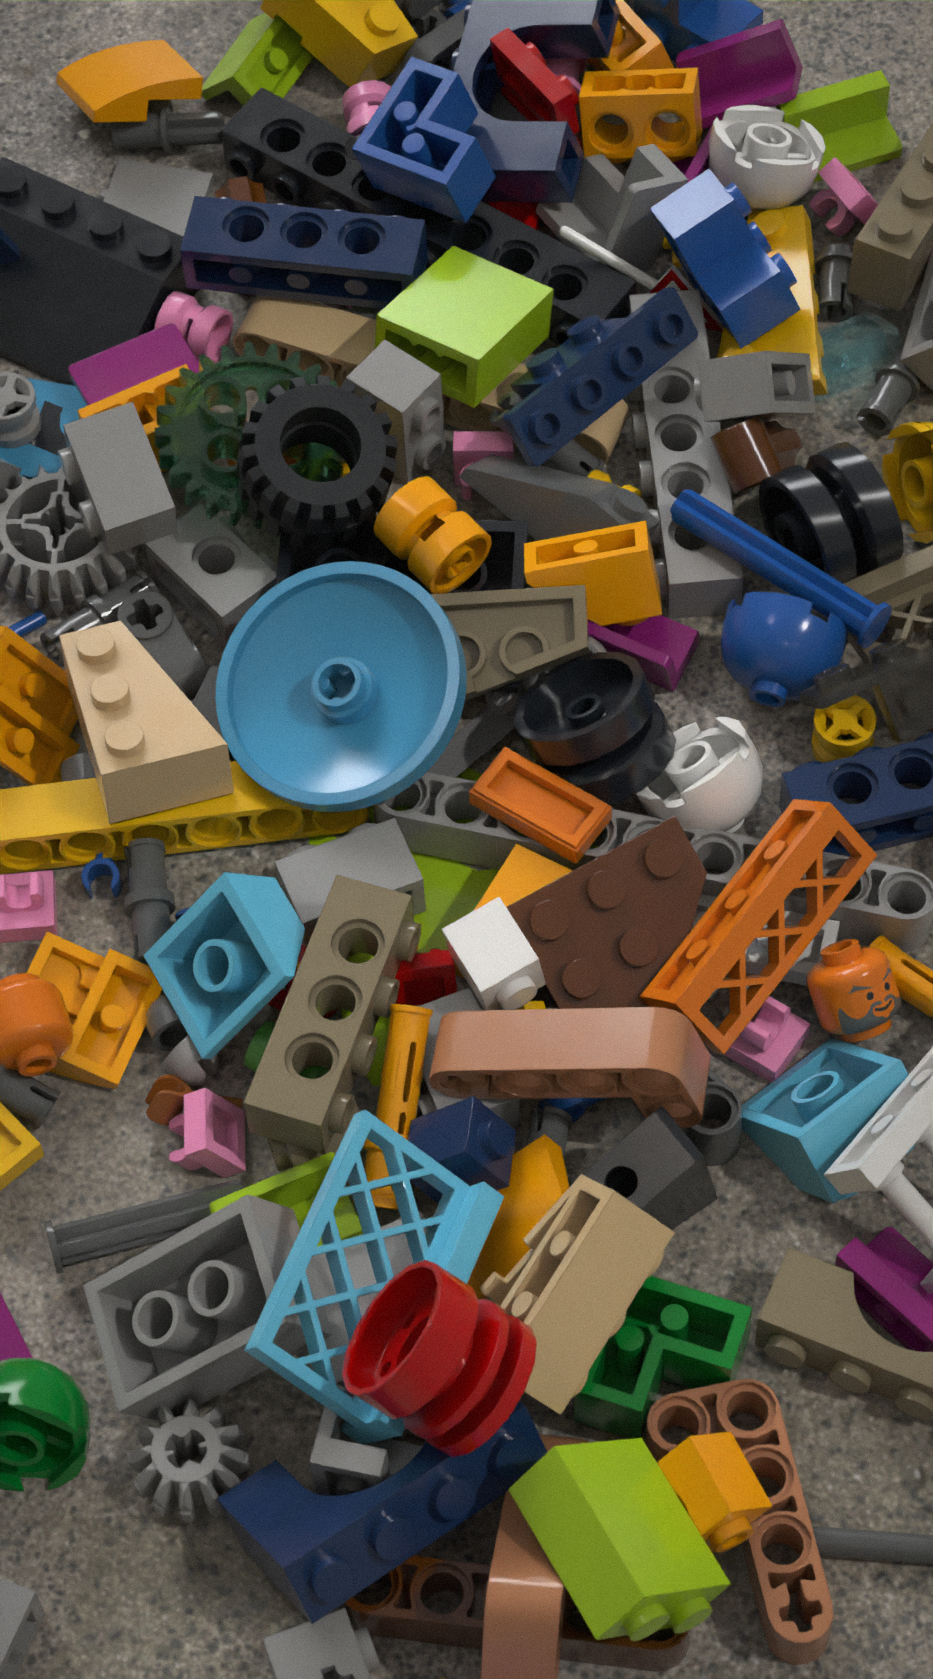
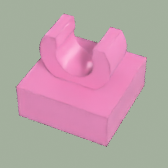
[809,157,878,237]
[453,431,515,500]
[0,870,58,943]
[724,996,810,1083]
[169,1088,246,1178]

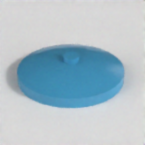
[215,561,467,812]

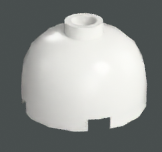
[708,105,826,211]
[636,716,763,833]

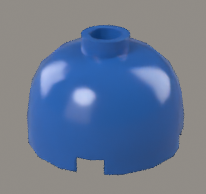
[721,592,848,707]

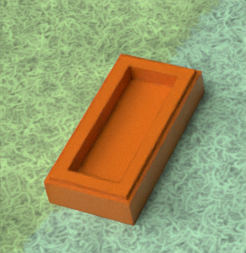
[469,747,612,864]

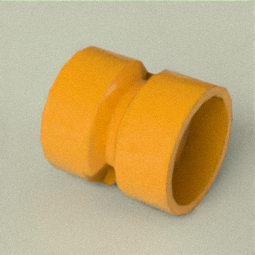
[373,476,492,594]

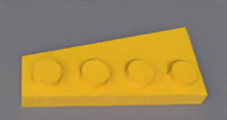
[717,205,828,396]

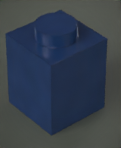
[406,1096,516,1204]

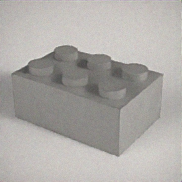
[83,1194,333,1421]

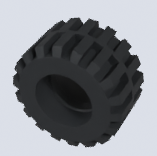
[236,375,398,548]

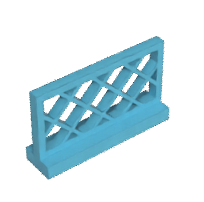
[244,1110,504,1445]

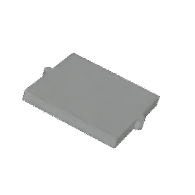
[101,158,214,236]

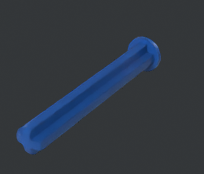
[670,489,892,649]

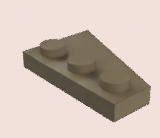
[430,585,589,701]

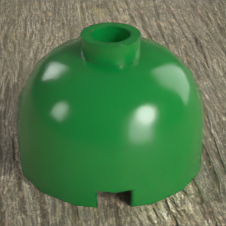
[0,1357,90,1492]

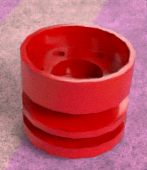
[342,1260,537,1457]

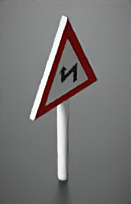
[559,226,724,332]

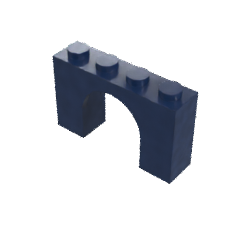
[451,0,620,203]
[217,1401,547,1624]

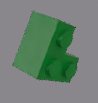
[574,1276,752,1439]

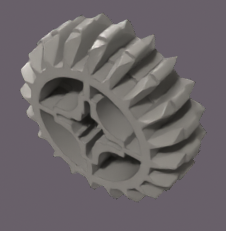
[0,465,143,617]

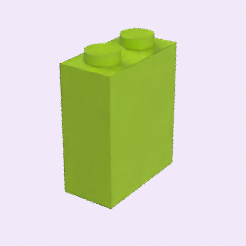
[374,246,554,408]
[508,1438,731,1641]

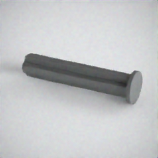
[44,1180,244,1274]

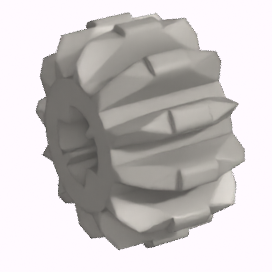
[129,1398,250,1525]

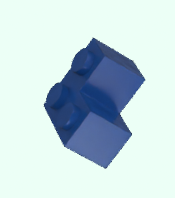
[634,0,763,62]
[351,56,496,223]
[650,169,801,348]

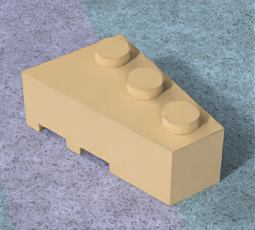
[59,620,234,824]
[480,1174,675,1415]

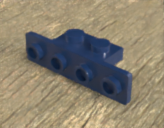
[503,287,698,466]

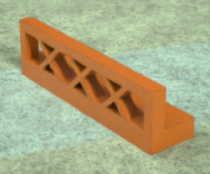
[640,799,877,1055]

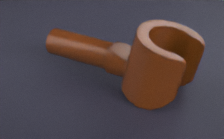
[145,1074,243,1126]

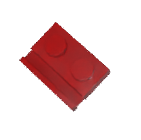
[489,27,583,149]

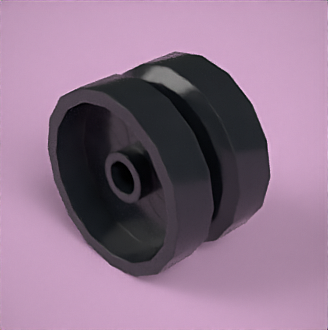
[759,442,904,583]
[513,652,676,805]

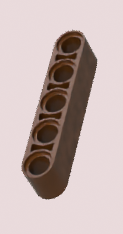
[341,1555,691,1672]

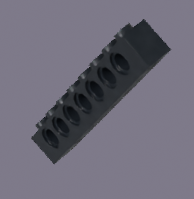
[221,87,636,346]

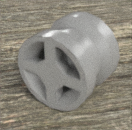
[0,372,42,448]

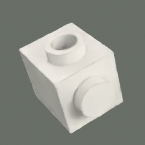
[442,897,546,1010]

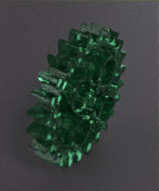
[155,342,347,529]

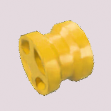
[811,693,877,763]

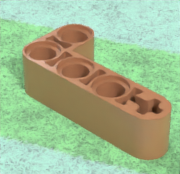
[429,1007,711,1128]
[646,1379,833,1665]
[480,1434,588,1679]

